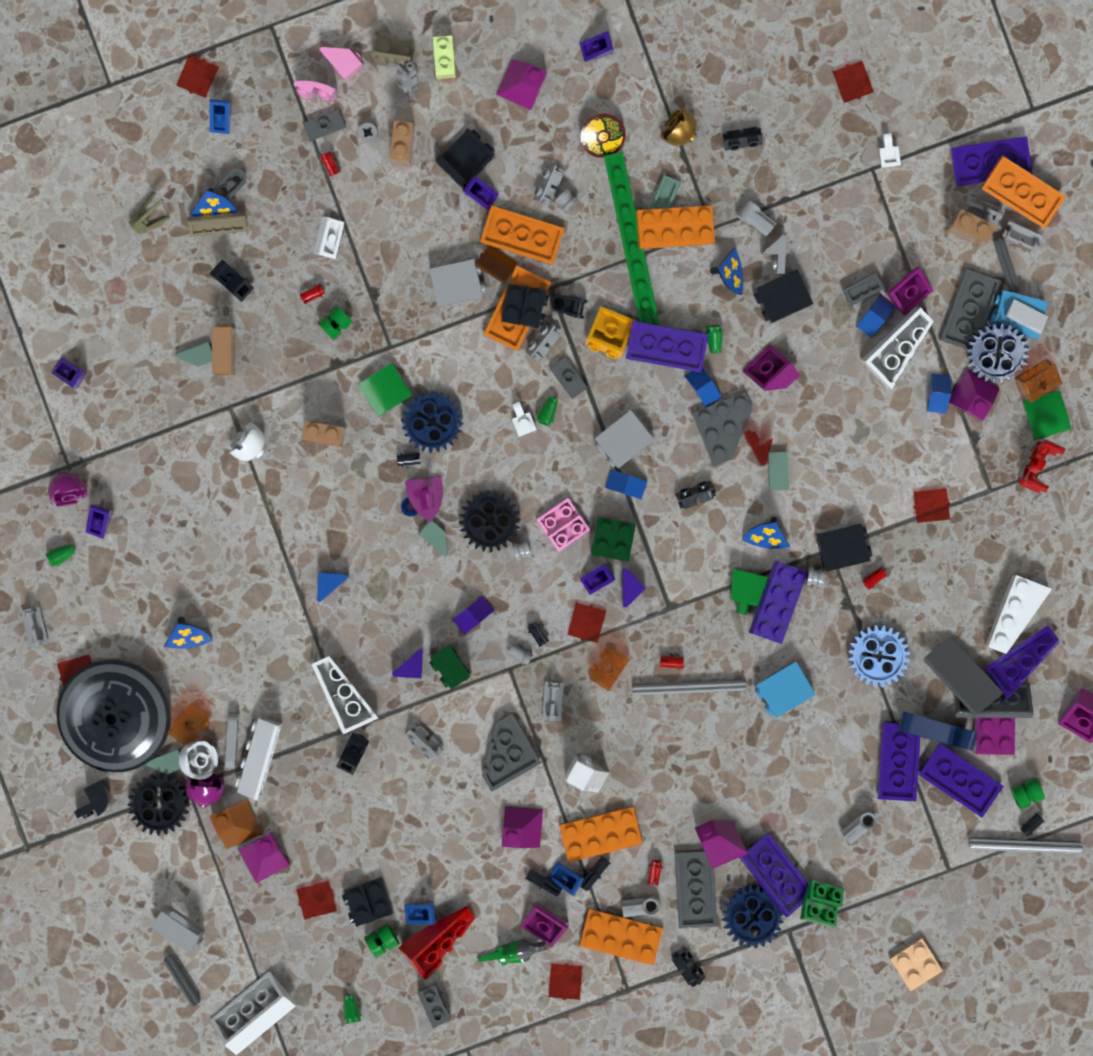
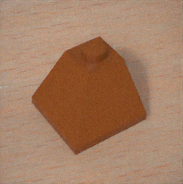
[209,799,262,849]

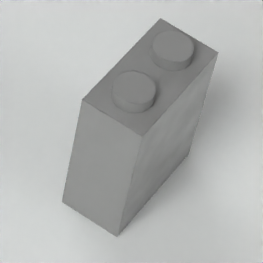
[429,259,486,308]
[594,410,654,469]

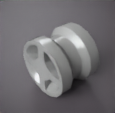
[358,123,378,143]
[555,189,579,213]
[512,539,531,561]
[806,567,825,588]

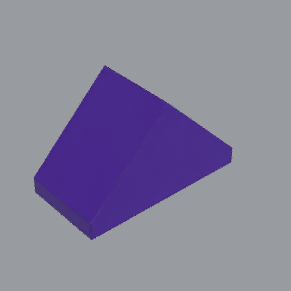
[579,31,614,62]
[463,175,499,210]
[52,357,87,389]
[85,504,114,539]
[580,563,615,595]
[622,569,646,607]
[453,596,494,634]
[392,648,424,679]

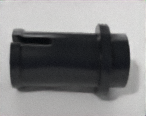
[396,452,421,468]
[527,621,549,647]
[1020,813,1045,837]

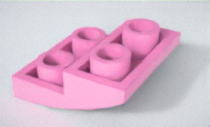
[293,81,338,101]
[536,497,590,551]

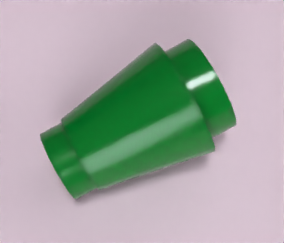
[705,325,724,354]
[536,396,558,426]
[45,544,76,567]
[343,995,362,1024]

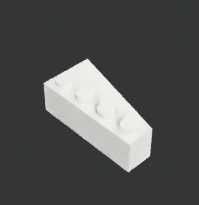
[861,307,934,389]
[985,575,1052,654]
[311,656,378,734]
[565,754,609,793]

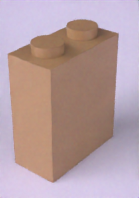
[390,120,415,167]
[946,209,996,248]
[212,323,235,375]
[301,421,346,448]

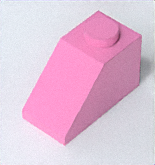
[319,47,363,81]

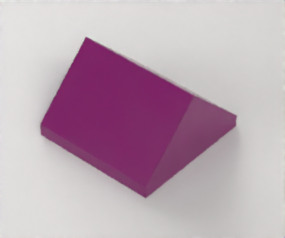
[885,267,933,316]
[521,901,569,947]

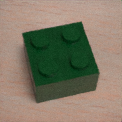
[590,517,636,562]
[429,643,471,690]

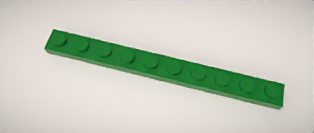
[604,152,660,325]

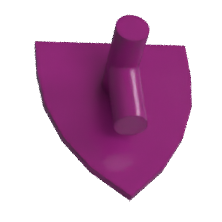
[405,476,443,522]

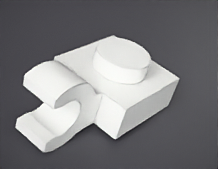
[879,133,901,168]
[512,402,537,437]

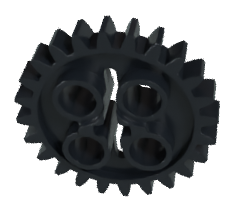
[459,490,521,552]
[127,773,191,836]

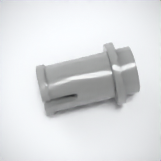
[508,644,533,665]

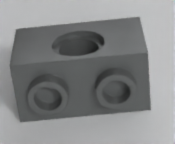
[417,982,451,1028]

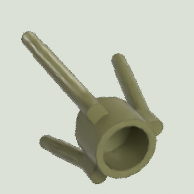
[128,192,170,234]

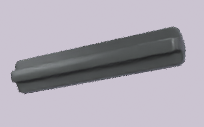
[993,238,1020,293]
[163,955,201,1007]

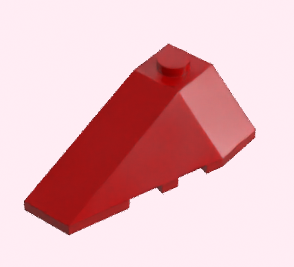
[398,906,475,980]

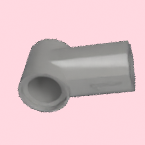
[736,200,777,237]
[840,810,877,844]
[622,895,660,917]

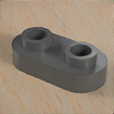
[213,168,247,200]

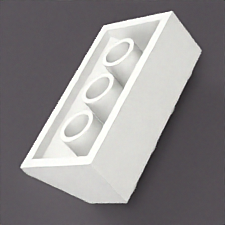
[235,717,282,801]
[210,971,295,1055]

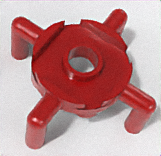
[1019,440,1066,493]

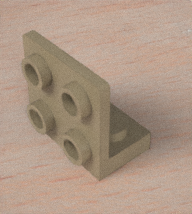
[371,37,415,67]

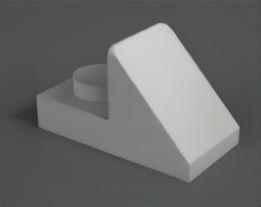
[761,235,787,275]

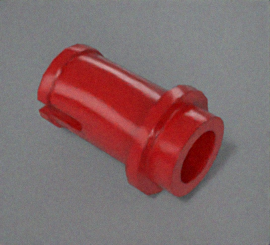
[320,151,340,177]
[300,284,326,305]
[862,567,887,590]
[660,655,684,670]
[647,860,663,886]

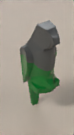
[477,939,548,966]

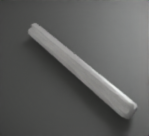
[632,680,747,695]
[968,838,1083,854]

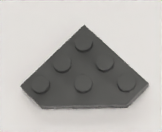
[692,392,753,467]
[482,713,541,792]

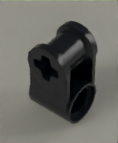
[549,294,588,319]

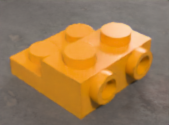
[585,306,636,359]

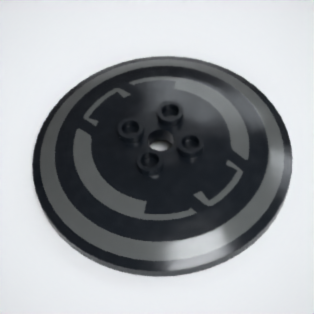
[56,659,171,773]

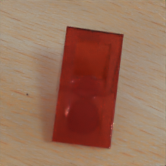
[742,430,773,467]

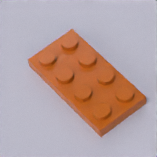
[980,156,1066,229]
[480,205,565,265]
[636,206,715,249]
[483,266,551,352]
[559,806,643,863]
[579,908,663,966]

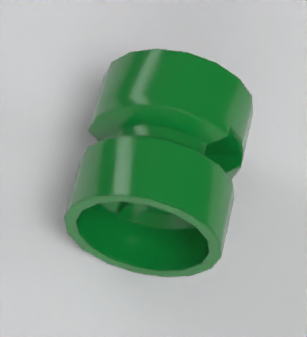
[317,305,353,341]
[1010,777,1045,810]
[364,923,400,959]

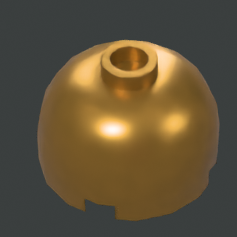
[660,107,697,146]

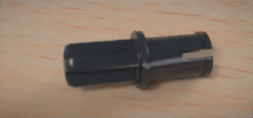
[580,855,611,891]
[525,868,562,897]

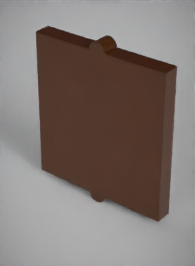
[475,246,517,283]

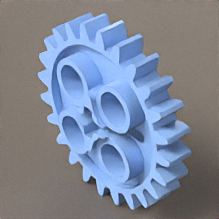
[847,625,910,687]

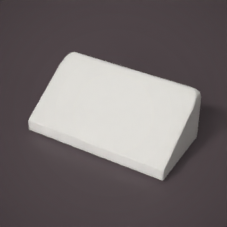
[313,217,344,259]
[1005,299,1048,334]

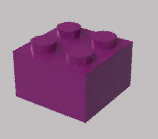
[973,717,1015,755]

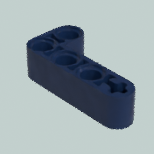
[897,711,978,751]

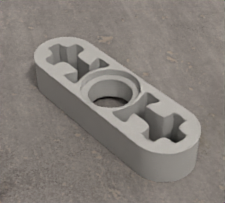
[225,713,239,769]

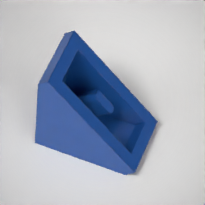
[210,99,232,134]
[856,296,894,338]
[684,368,722,408]
[927,374,951,414]
[605,470,647,500]
[317,572,349,603]
[548,862,583,896]
[404,901,436,924]

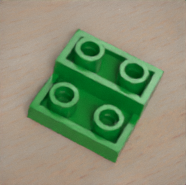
[358,362,413,417]
[1022,390,1071,441]
[800,880,844,928]

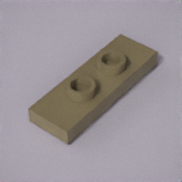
[187,212,248,237]

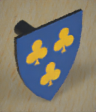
[190,188,237,217]
[710,247,743,295]
[742,517,790,549]
[164,617,212,649]

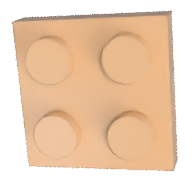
[890,938,943,991]

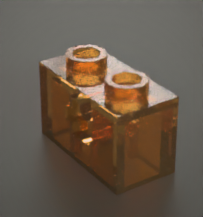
[1014,359,1063,402]
[588,646,630,691]
[167,702,212,746]

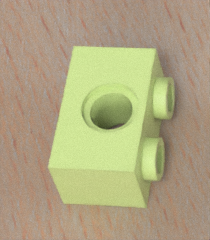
[433,36,456,79]

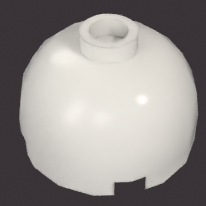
[228,422,265,461]
[178,741,218,779]

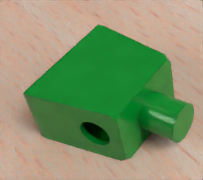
[730,569,768,615]

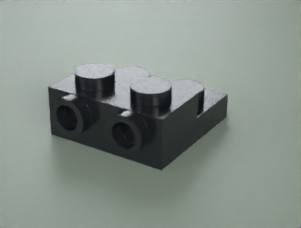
[501,284,549,329]
[342,877,393,927]

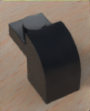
[209,259,254,302]
[336,732,369,775]
[74,779,111,819]

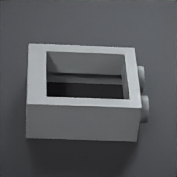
[151,906,204,953]

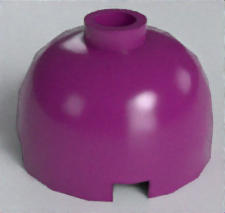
[48,472,88,507]
[186,774,225,807]

